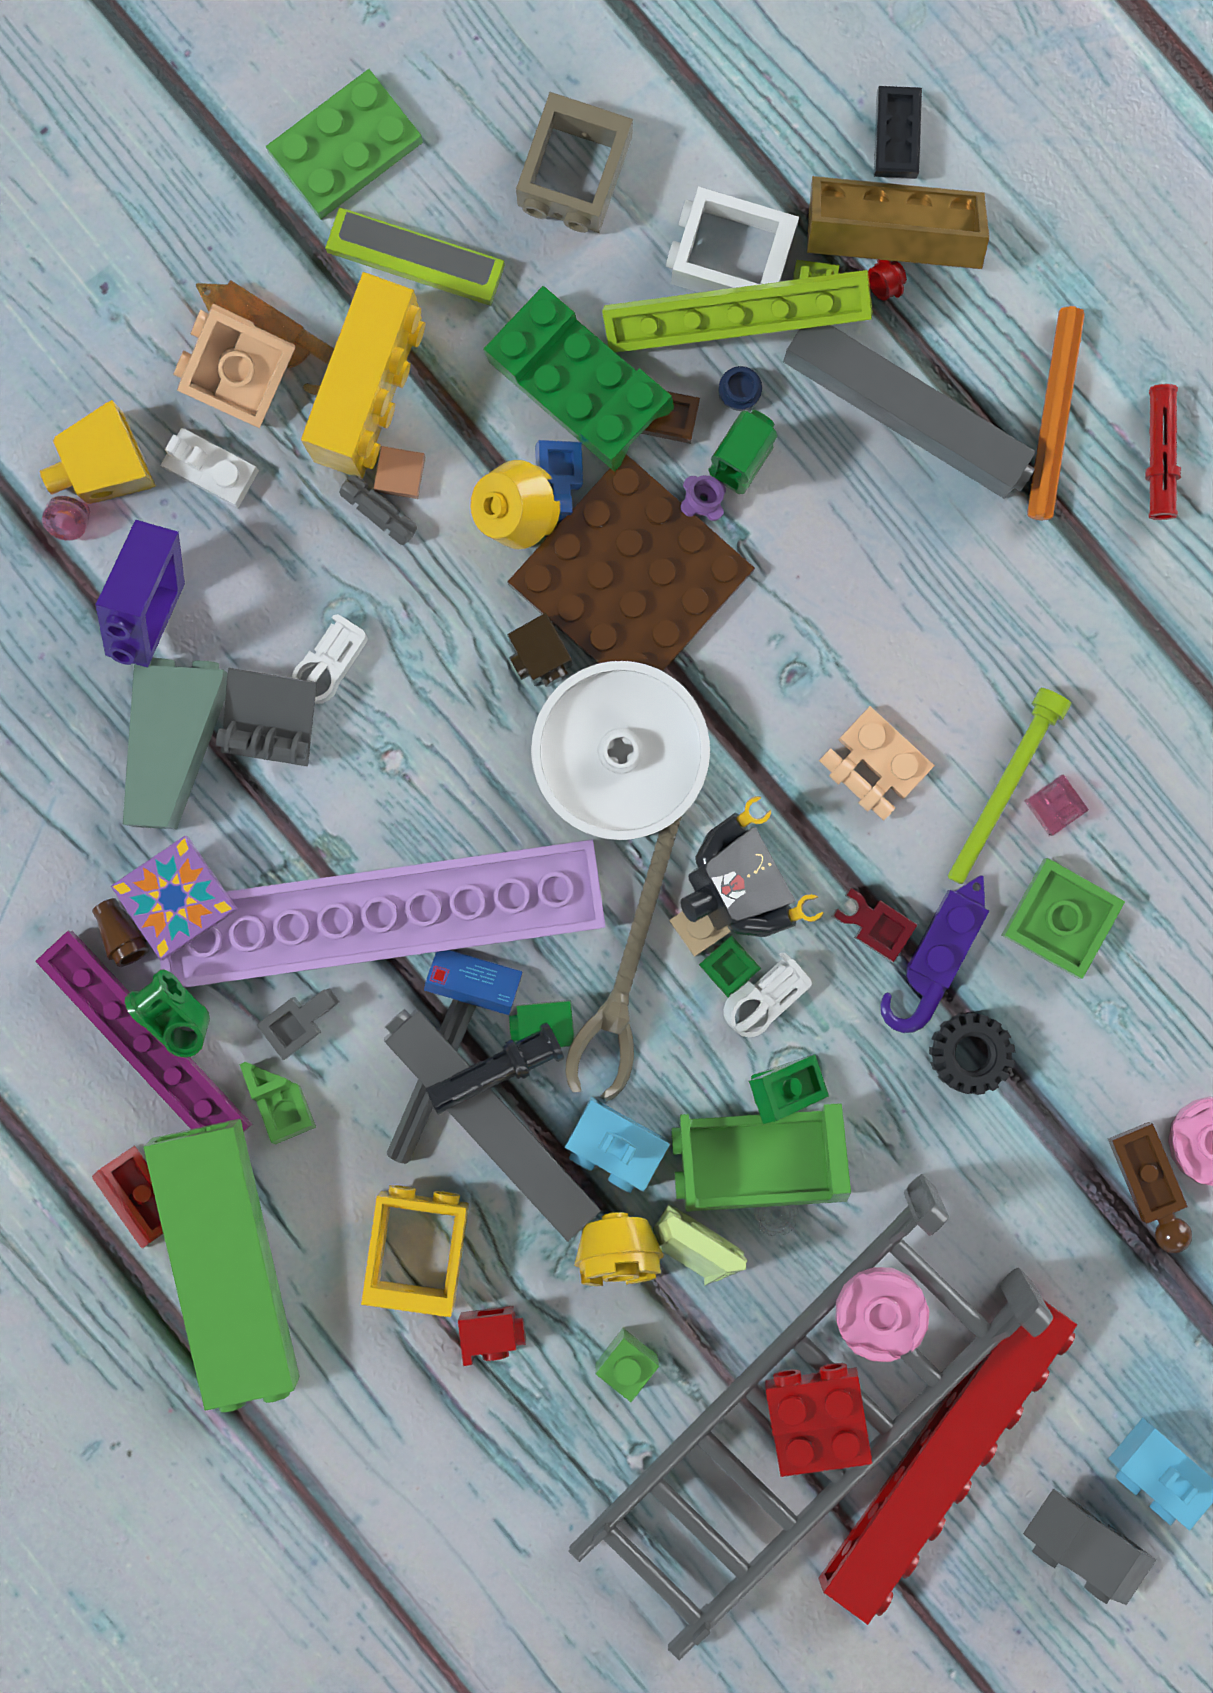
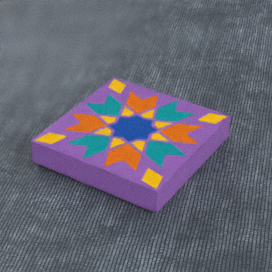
[110,836,238,960]

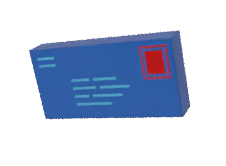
[424,950,523,1015]

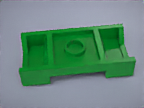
[483,286,674,472]

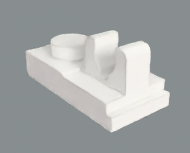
[160,428,259,508]

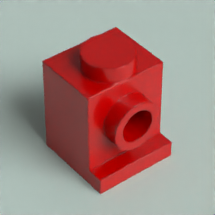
[458,1306,526,1366]

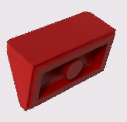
[92,1145,163,1248]

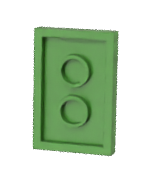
[266,69,423,220]

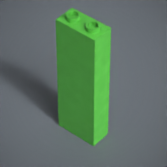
[143,1118,300,1412]

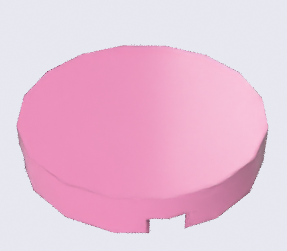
[1168,1096,1213,1186]
[835,1267,929,1362]

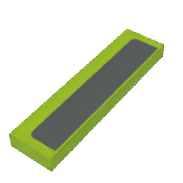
[325,207,505,306]

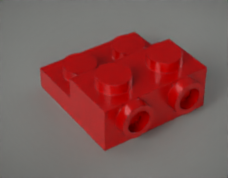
[765,1363,873,1477]

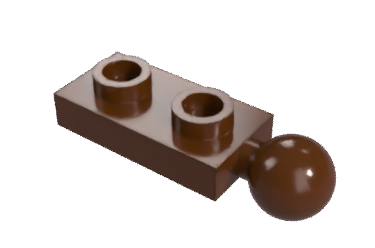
[1108,1122,1192,1253]

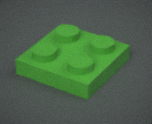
[1001,858,1125,979]

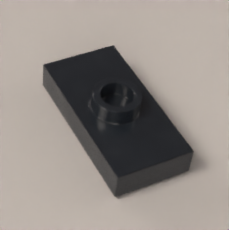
[874,86,922,179]

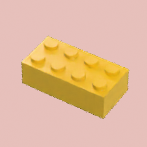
[301,272,425,479]

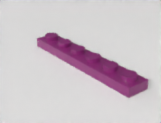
[35,931,253,1132]

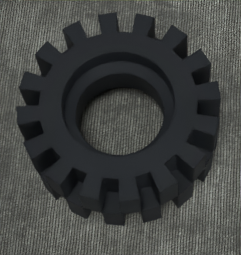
[929,1013,1016,1095]

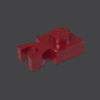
[831,888,917,962]

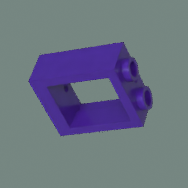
[95,519,185,668]

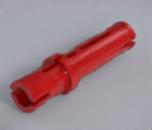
[1145,384,1181,520]

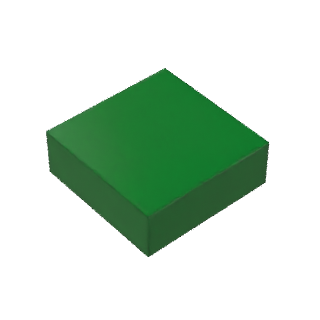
[698,935,761,998]

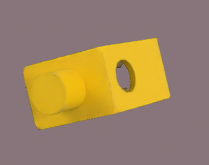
[39,400,156,504]

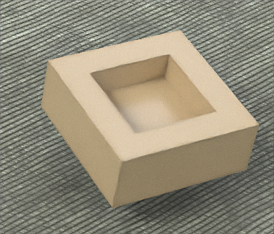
[669,911,731,957]

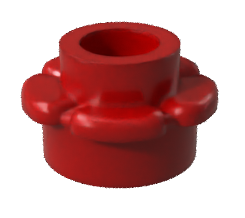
[868,259,907,300]

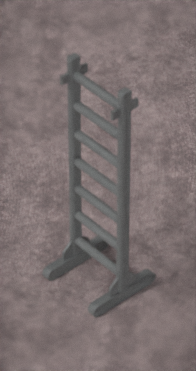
[568,1174,1053,1661]

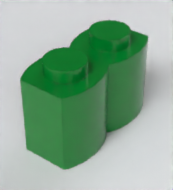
[708,410,777,494]

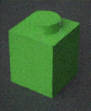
[595,1328,659,1402]

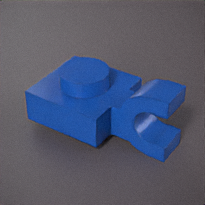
[535,440,583,523]

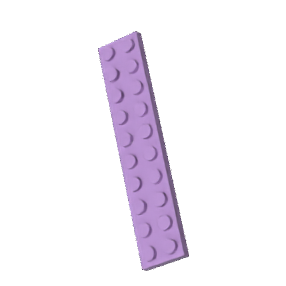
[160,840,606,988]

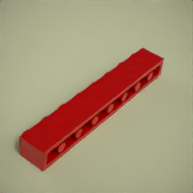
[818,1299,1078,1625]

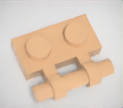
[819,706,935,821]

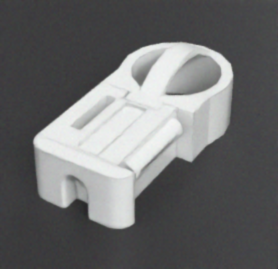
[292,614,368,704]
[723,953,812,1038]

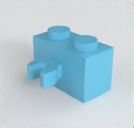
[565,1097,670,1193]
[1108,1418,1213,1531]

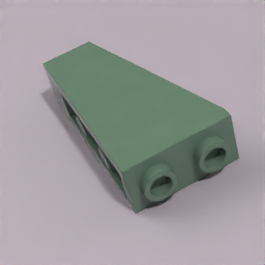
[123,658,228,830]

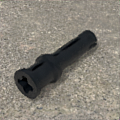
[425,1022,564,1115]

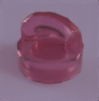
[42,496,90,541]

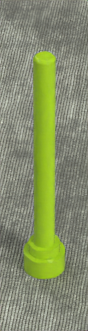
[948,687,1072,884]

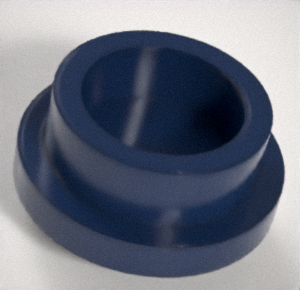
[718,366,762,411]

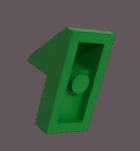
[749,1054,829,1124]

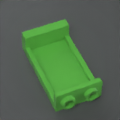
[671,1103,851,1212]

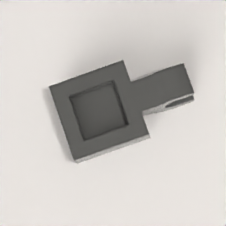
[257,988,340,1060]

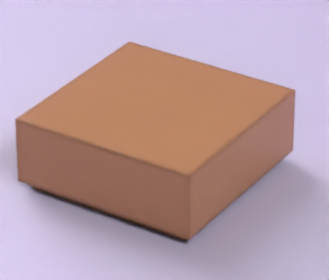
[374,446,426,499]

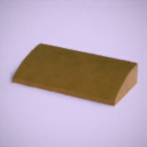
[807,176,989,269]

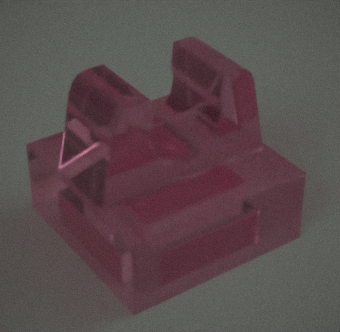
[1024,774,1089,836]

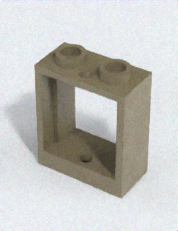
[516,92,633,233]

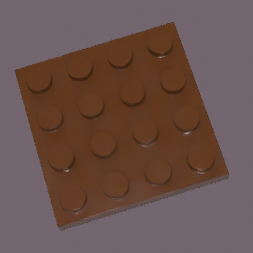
[507,454,755,672]

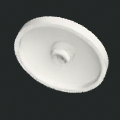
[531,661,710,840]

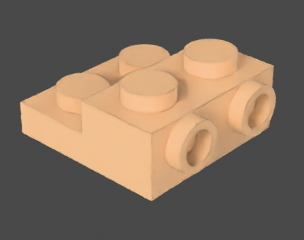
[173,304,295,428]

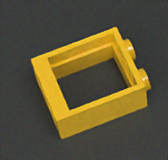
[361,1185,469,1317]

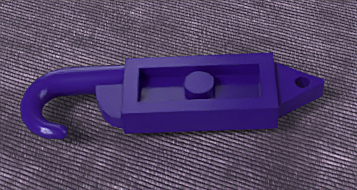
[880,875,989,1033]

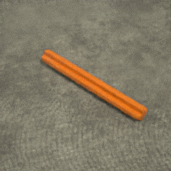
[1027,306,1085,521]

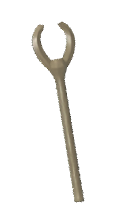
[565,816,682,1102]

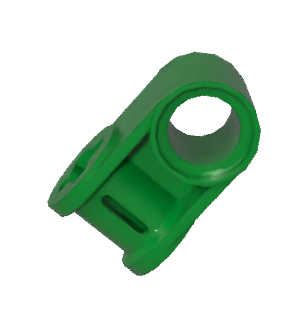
[125,969,210,1057]

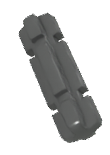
[339,475,417,545]

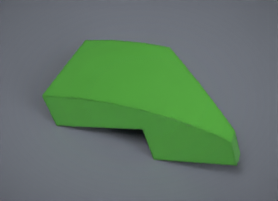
[239,1062,316,1145]

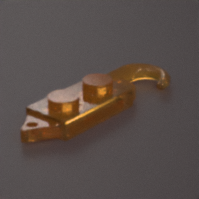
[196,280,334,395]

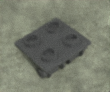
[216,668,317,767]

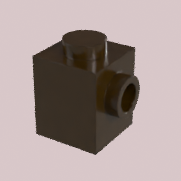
[507,613,573,687]

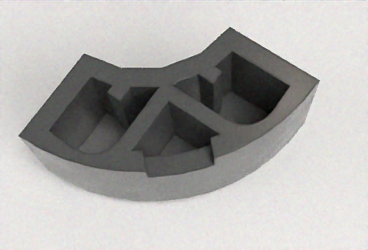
[1023,1489,1156,1605]

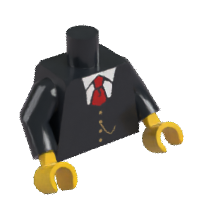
[680,796,824,937]

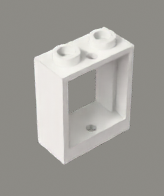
[666,186,799,292]

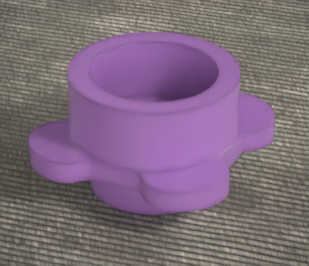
[681,475,726,521]

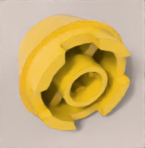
[470,460,560,549]
[574,1212,664,1286]

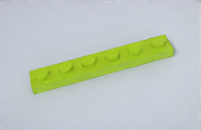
[602,270,872,353]

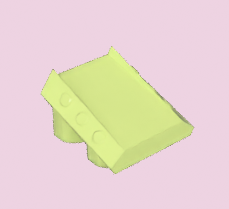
[652,1204,748,1286]

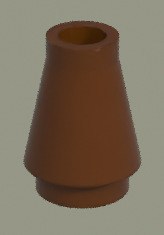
[92,898,149,967]

